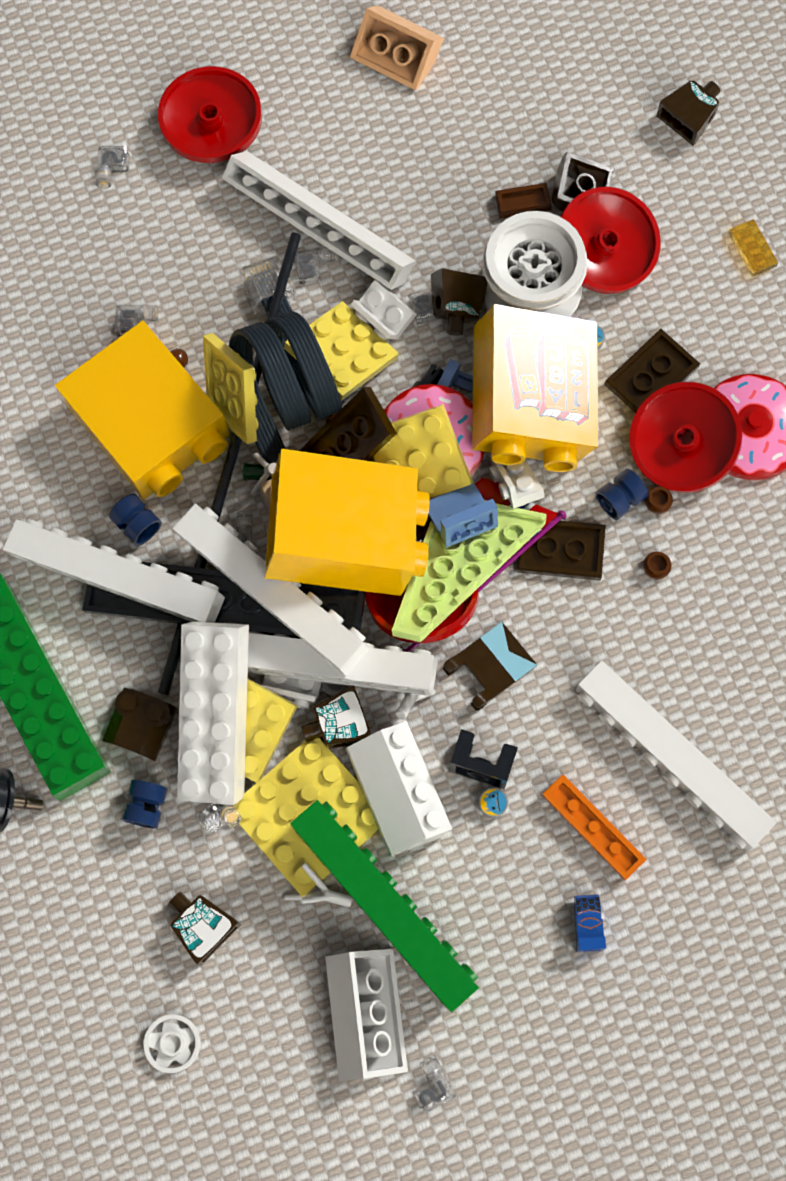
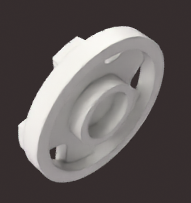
[143,1014,201,1073]

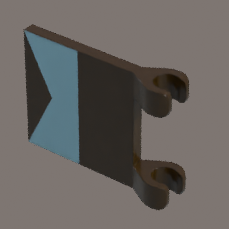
[443,622,537,711]

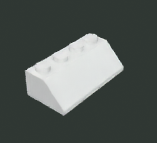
[346,721,452,857]
[325,949,408,1081]

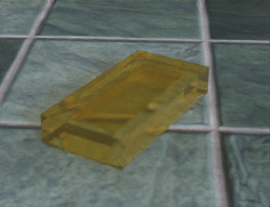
[728,219,778,277]

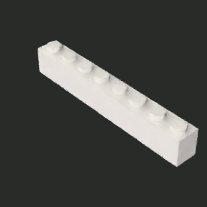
[222,151,416,290]
[173,503,368,676]
[3,519,225,623]
[248,631,438,696]
[576,660,777,851]

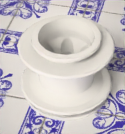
[482,211,588,317]

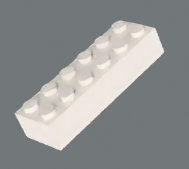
[177,621,249,805]

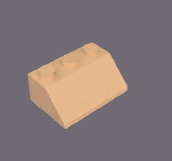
[350,5,444,90]

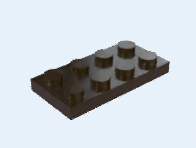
[299,387,397,461]

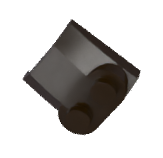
[552,152,615,211]
[102,687,178,762]

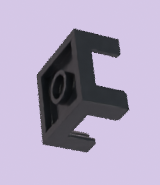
[450,729,518,790]

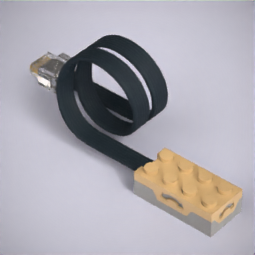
[228,257,342,516]

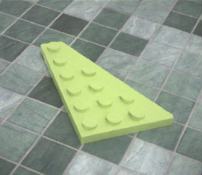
[392,494,546,642]

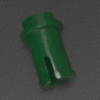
[243,463,271,481]

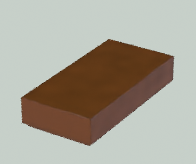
[495,183,552,218]

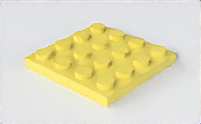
[227,738,379,897]

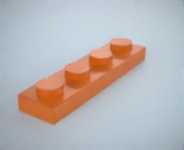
[542,774,647,881]

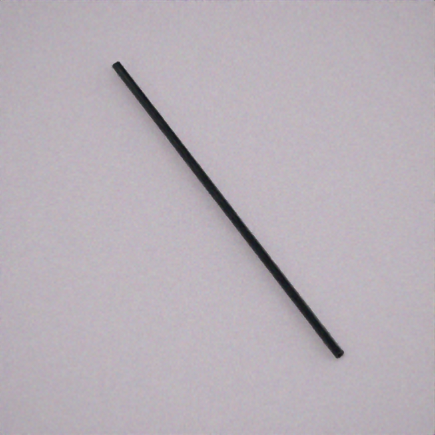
[158,232,301,696]

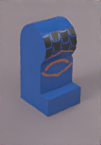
[574,894,606,952]

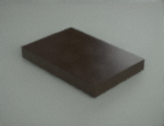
[604,329,701,413]
[517,521,606,581]

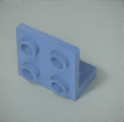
[428,483,498,548]

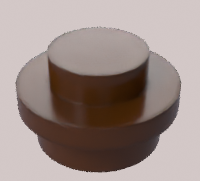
[645,486,673,514]
[643,552,672,580]

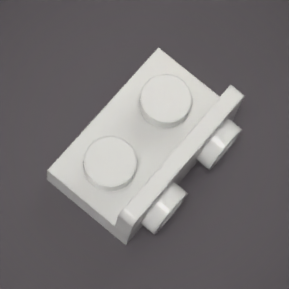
[350,280,417,340]
[489,456,545,509]
[261,675,322,709]

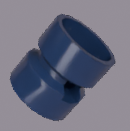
[595,468,649,520]
[109,493,162,546]
[120,780,168,829]

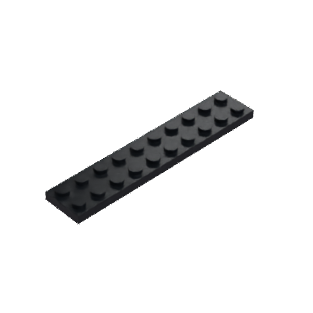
[82,562,366,638]

